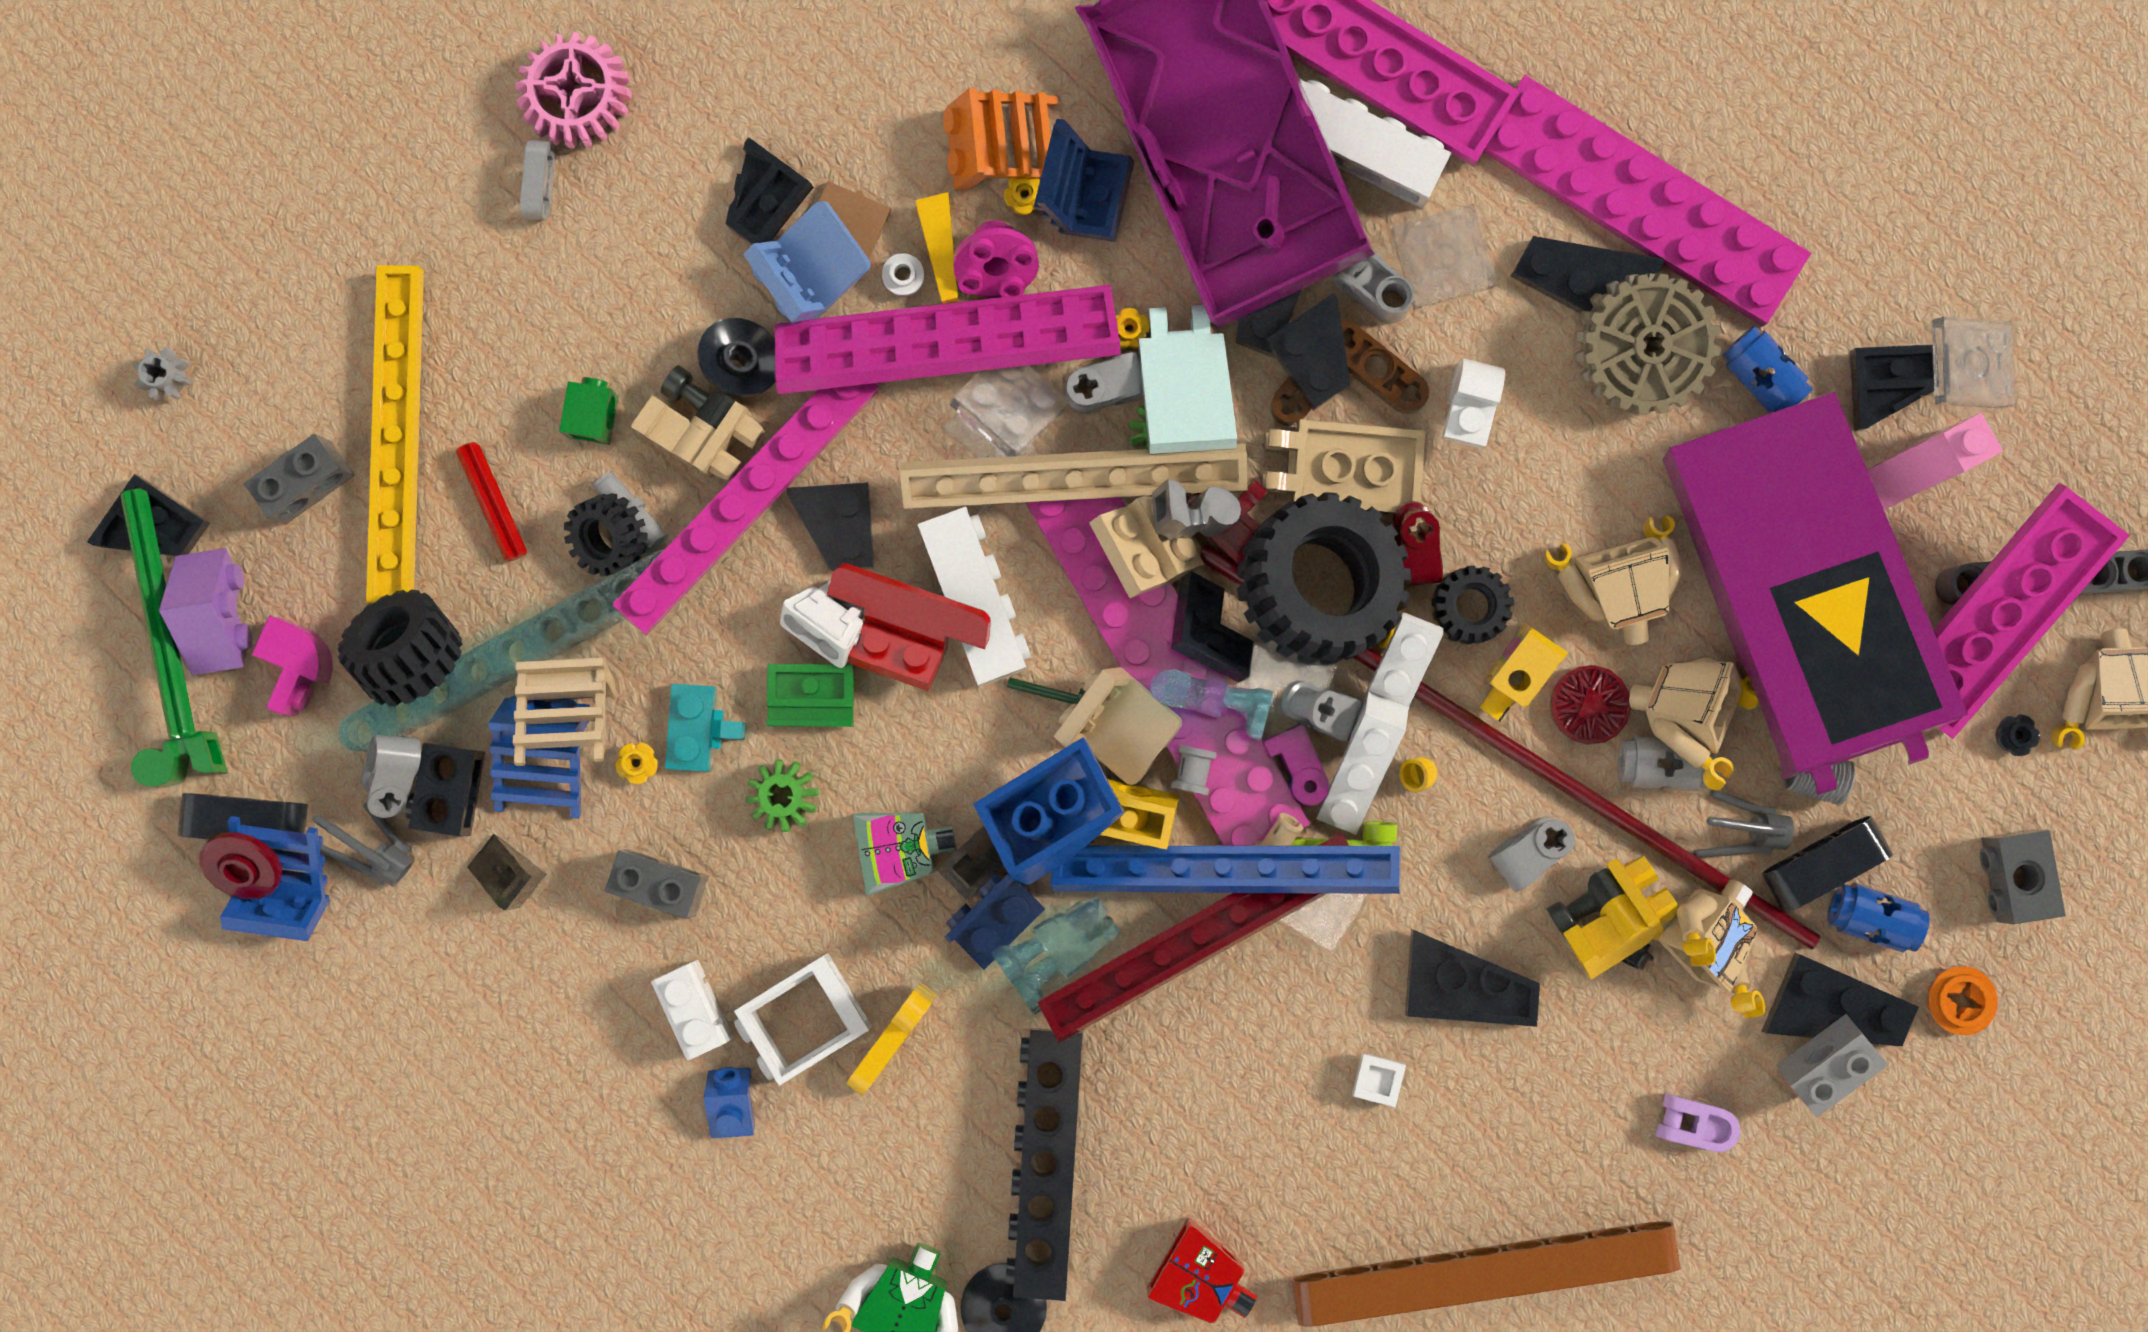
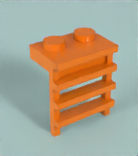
[943,88,1058,190]

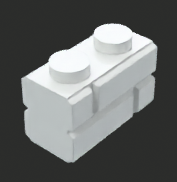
[651,960,734,1061]

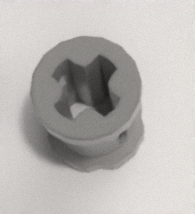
[1171,745,1217,796]

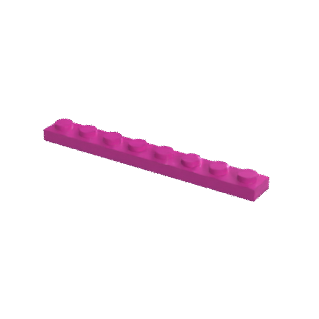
[612,383,879,636]

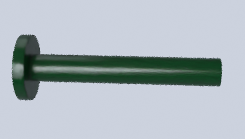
[1007,677,1086,704]

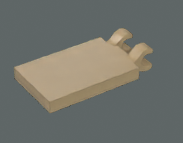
[1262,419,1426,515]

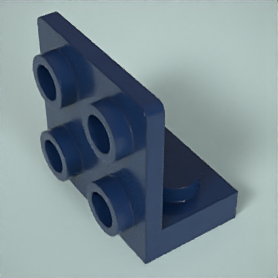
[944,873,1045,970]

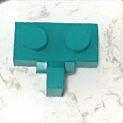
[665,683,746,772]

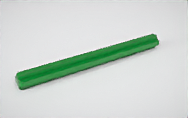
[121,489,195,740]

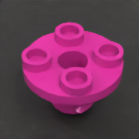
[953,220,1039,298]

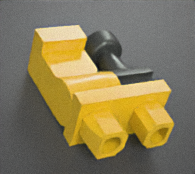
[1546,856,1679,980]

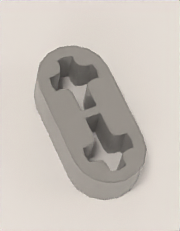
[520,139,555,221]

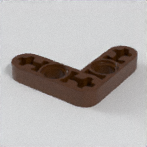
[1270,320,1429,426]

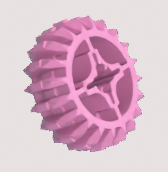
[515,31,632,149]

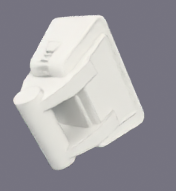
[780,581,865,668]

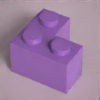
[159,548,252,675]

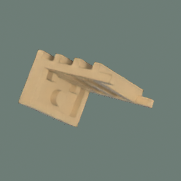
[513,658,615,766]

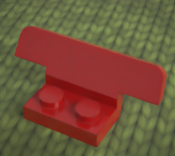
[827,563,991,692]

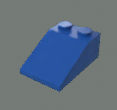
[973,737,1125,885]

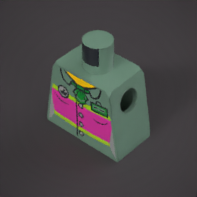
[852,813,957,896]

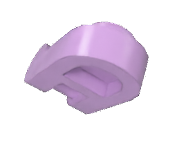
[1655,1093,1740,1152]

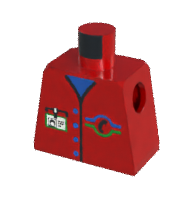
[1146,1217,1257,1324]

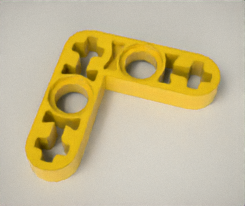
[845,982,938,1096]

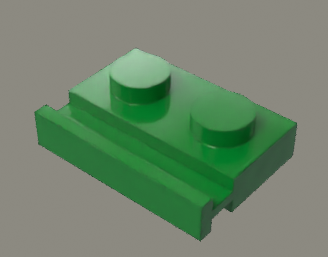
[766,664,855,727]

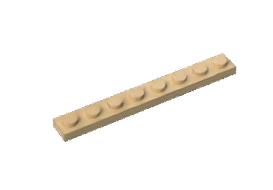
[899,444,1247,509]

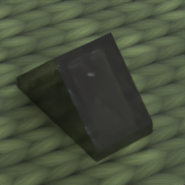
[937,826,1004,901]
[467,834,547,911]

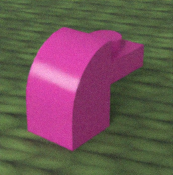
[252,615,333,716]

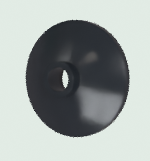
[697,318,776,397]
[960,1263,1047,1332]

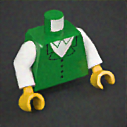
[821,1243,959,1332]

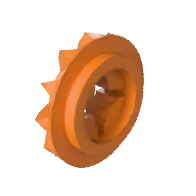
[1926,966,1998,1035]

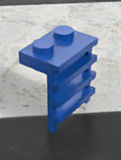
[489,696,590,819]
[220,816,330,941]

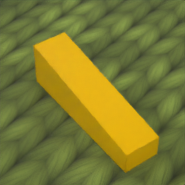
[915,192,959,304]

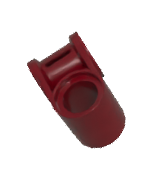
[1393,501,1443,586]

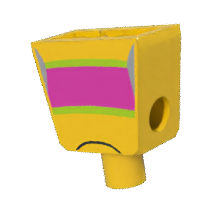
[1479,623,1568,722]

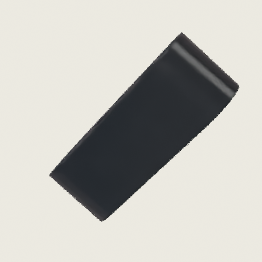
[177,793,308,839]
[1761,815,1893,913]

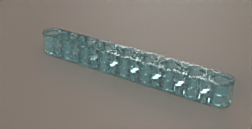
[339,550,664,752]

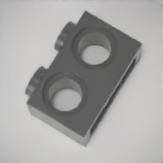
[244,433,355,525]
[604,849,709,919]

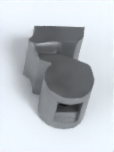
[1152,479,1241,541]

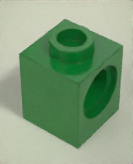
[559,377,619,445]

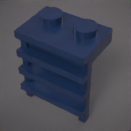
[1034,119,1135,242]

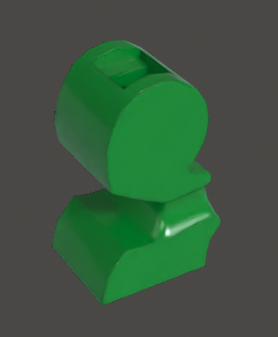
[131,731,228,787]

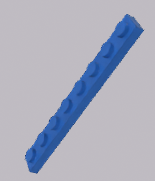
[1050,845,1401,894]

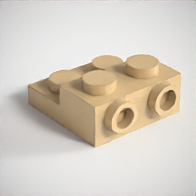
[1089,495,1204,598]

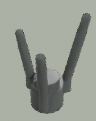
[1693,790,1794,858]
[313,802,415,887]

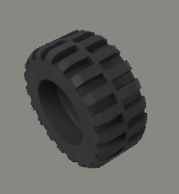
[1237,492,1412,665]

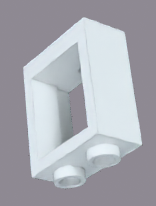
[734,953,872,1086]

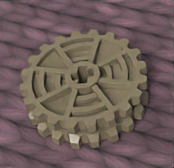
[1574,273,1721,415]

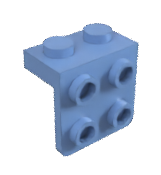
[743,201,871,323]

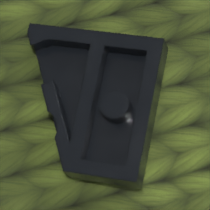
[725,137,814,246]
[1265,293,1350,411]
[1850,344,1943,432]
[87,474,210,557]

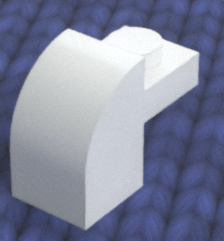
[1442,358,1505,449]

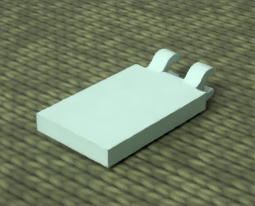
[1138,305,1237,454]

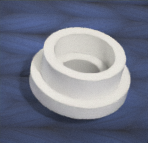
[882,253,925,296]

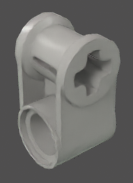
[1332,251,1414,324]
[1065,352,1144,413]
[1282,680,1363,743]
[361,735,421,818]
[1488,817,1575,892]

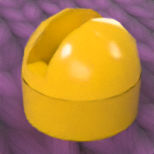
[1399,757,1438,793]

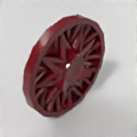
[1550,665,1631,745]
[199,832,283,900]

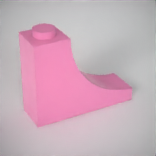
[1867,413,2003,510]

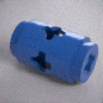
[1722,326,1812,412]
[1827,883,1930,953]

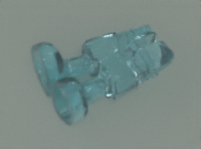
[1150,669,1274,741]
[991,897,1120,1015]

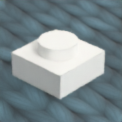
[1351,1053,1406,1107]

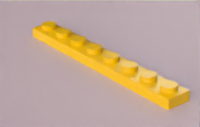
[366,265,424,604]

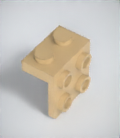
[1053,667,1182,785]

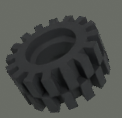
[564,493,648,577]
[1431,565,1514,645]

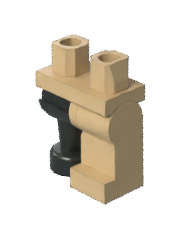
[630,365,766,482]

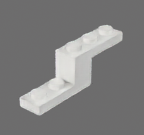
[1316,612,1444,835]

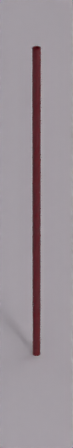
[1200,544,1820,949]

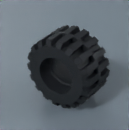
[337,589,463,706]

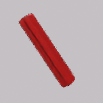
[456,442,527,562]

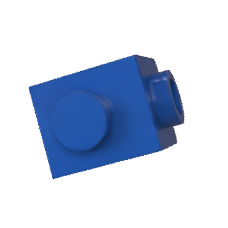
[703,1067,755,1139]

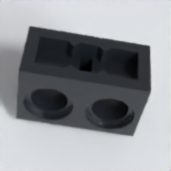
[405,743,485,837]

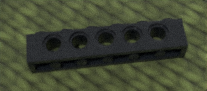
[1005,1028,1083,1301]

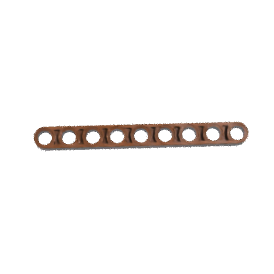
[1291,1221,1681,1327]

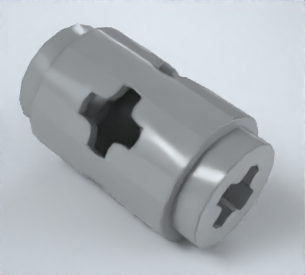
[1618,736,1714,791]

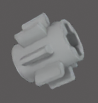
[133,347,192,402]

